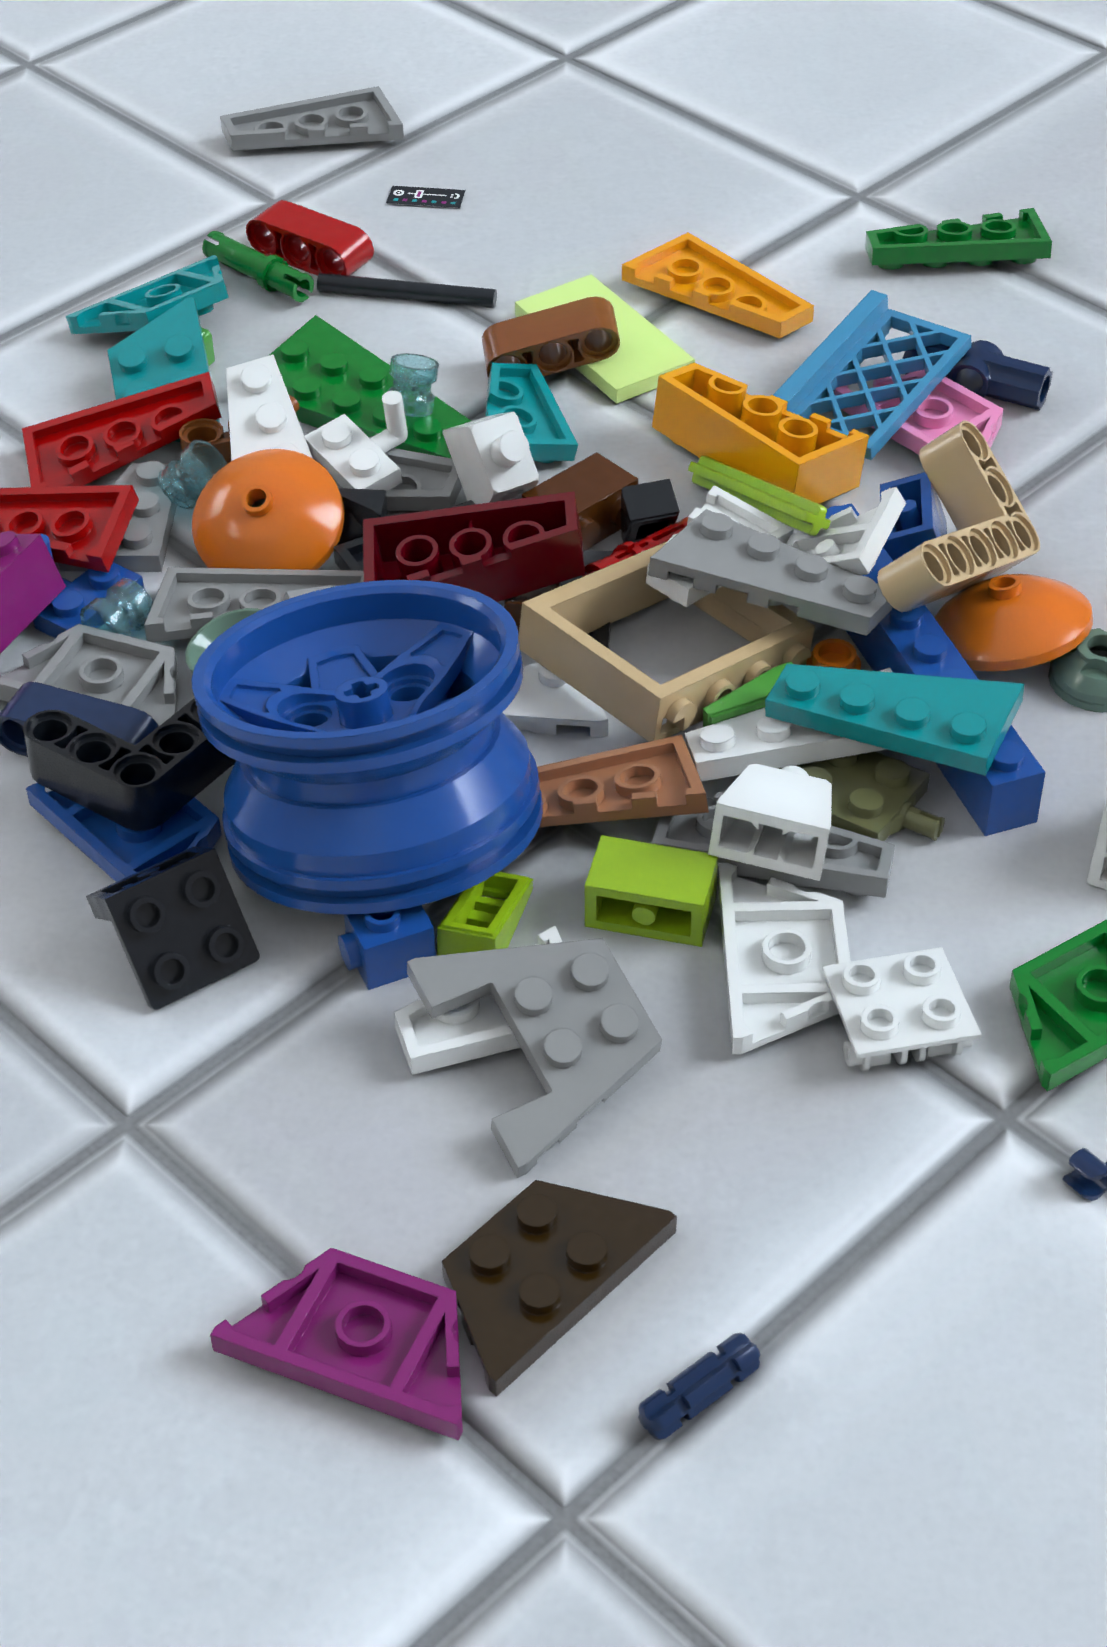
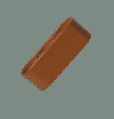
[482,296,620,377]

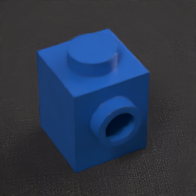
[338,905,436,990]

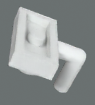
[304,391,408,492]

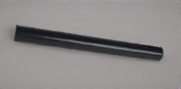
[317,273,497,307]

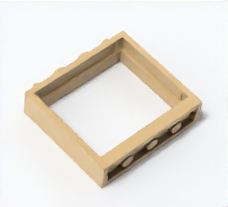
[519,542,815,742]

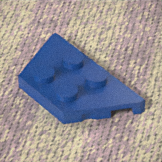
[26,783,222,882]

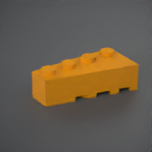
[652,363,869,504]

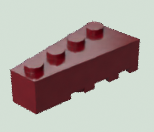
[363,491,585,602]

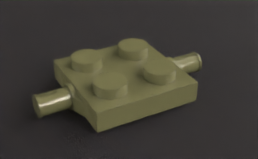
[777,752,945,841]

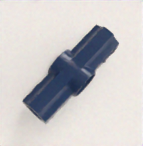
[903,340,1053,410]

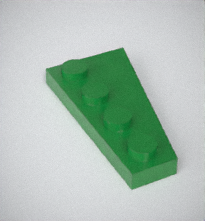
[865,208,1052,270]

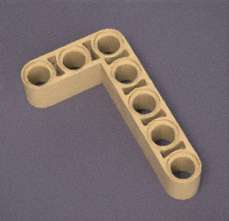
[877,420,1040,612]

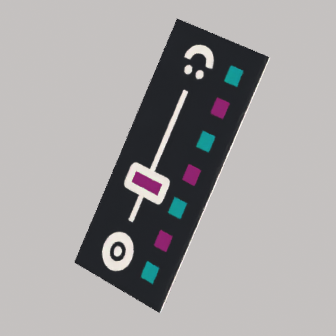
[386,186,466,208]

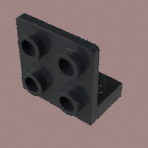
[86,847,260,1010]

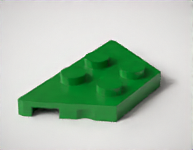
[1009,920,1107,1092]

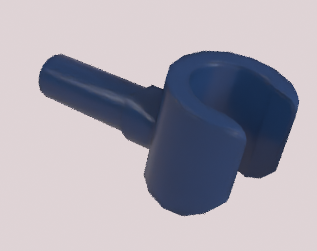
[1062,1148,1107,1201]

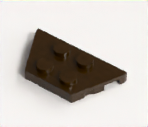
[442,1180,677,1397]

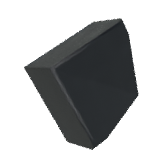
[621,479,680,543]
[337,488,388,545]

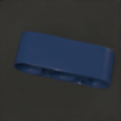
[0,682,159,757]

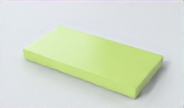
[515,274,695,404]

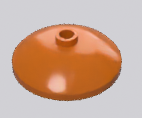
[192,449,344,570]
[934,574,1093,671]

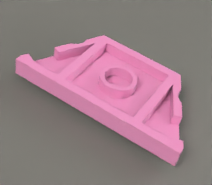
[833,370,1003,455]

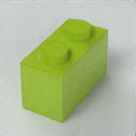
[584,835,718,947]

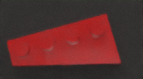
[22,372,222,487]

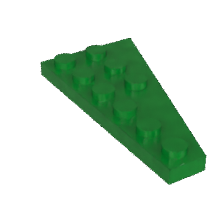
[268,315,471,459]

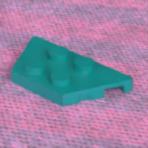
[66,255,229,334]
[107,297,220,442]

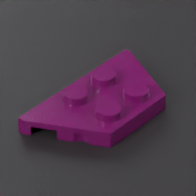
[210,1247,463,1441]

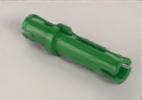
[202,231,314,302]

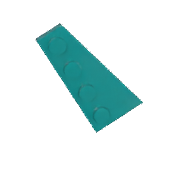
[765,664,1024,776]

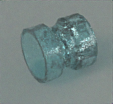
[387,353,439,417]
[158,440,227,509]
[80,578,153,636]

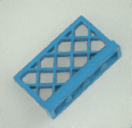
[773,290,971,460]

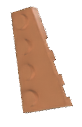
[537,735,709,827]

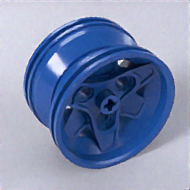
[192,580,543,915]

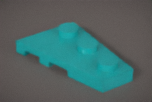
[485,363,578,463]

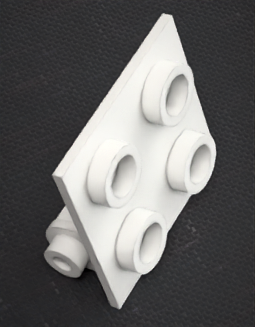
[822,947,982,1071]

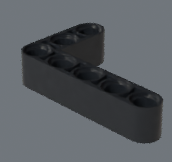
[23,699,236,831]

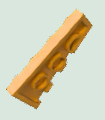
[622,232,814,338]

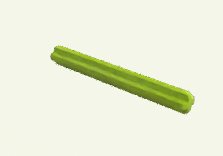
[688,456,831,536]

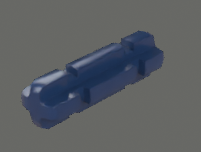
[638,1333,761,1440]

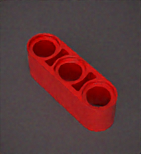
[246,200,374,276]

